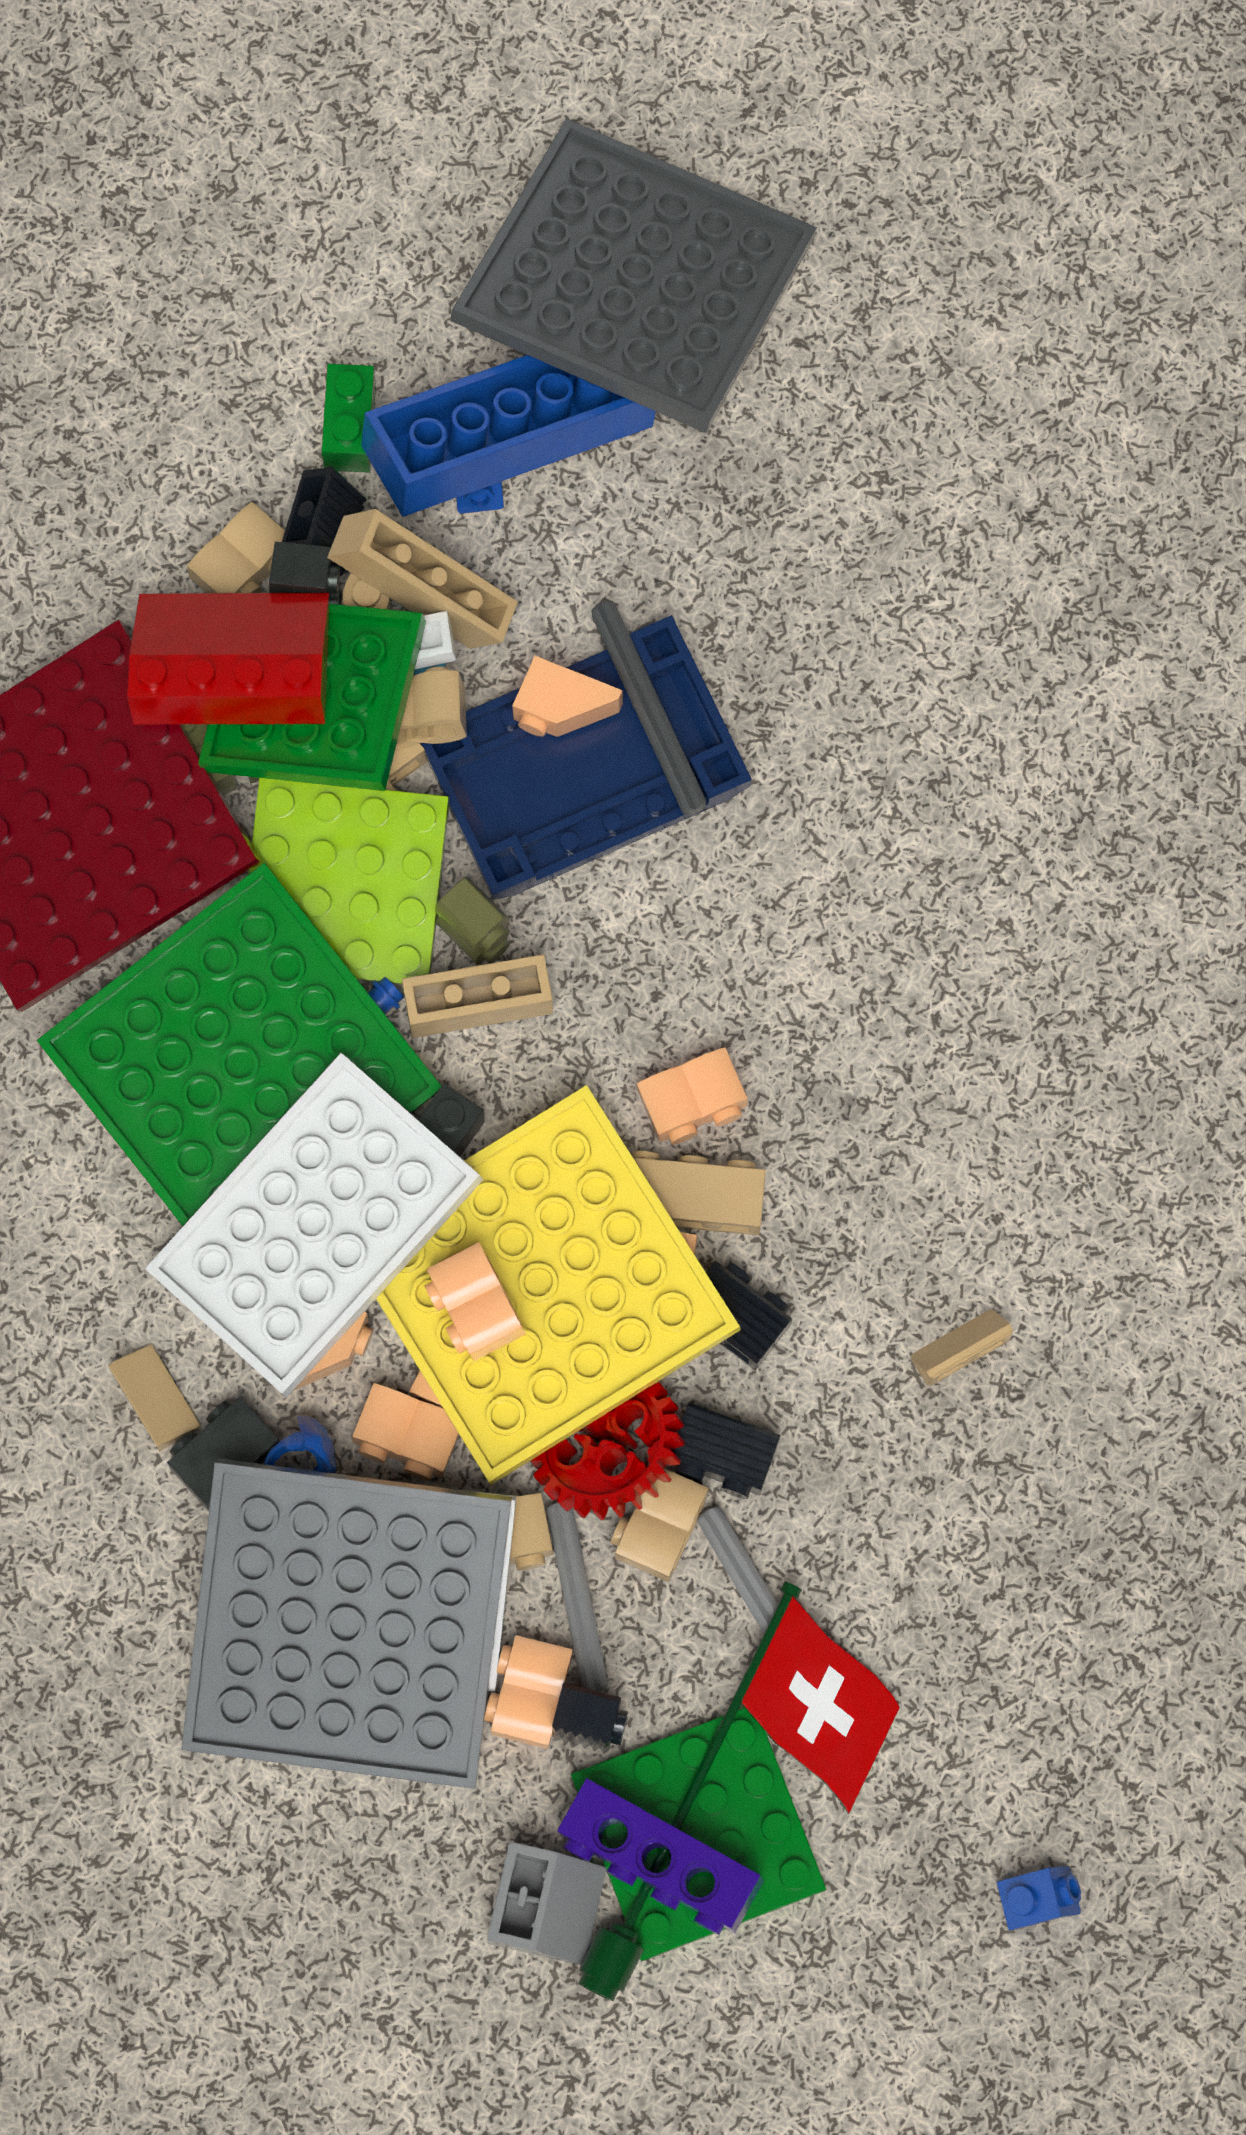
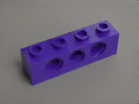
[557,1778,764,1935]

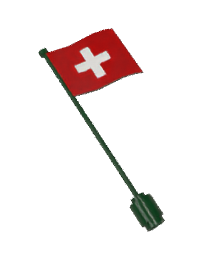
[578,1581,900,2002]

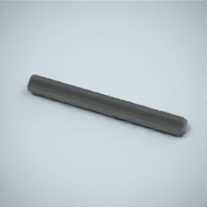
[592,601,706,816]

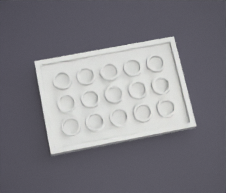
[145,1053,484,1397]

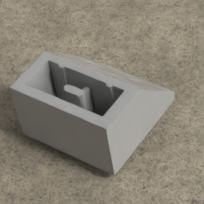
[487,1841,607,1965]

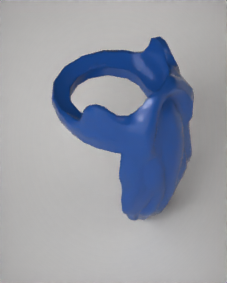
[265,1415,337,1474]

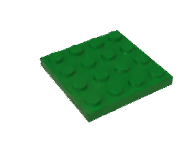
[198,604,426,791]
[571,1708,827,1962]

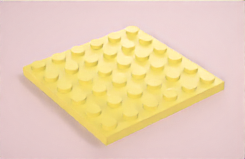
[376,1085,741,1485]

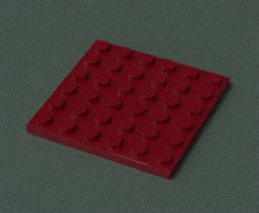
[0,619,261,1012]

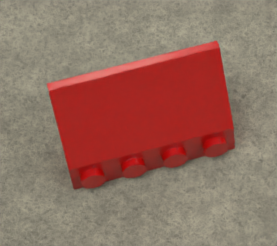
[127,593,330,725]

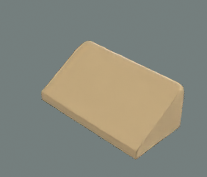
[911,1310,1013,1386]
[108,1344,201,1452]

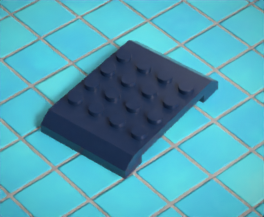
[420,615,752,900]

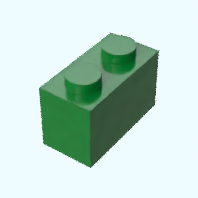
[321,364,376,473]

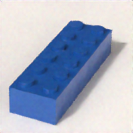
[361,355,656,517]

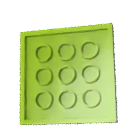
[249,778,450,984]

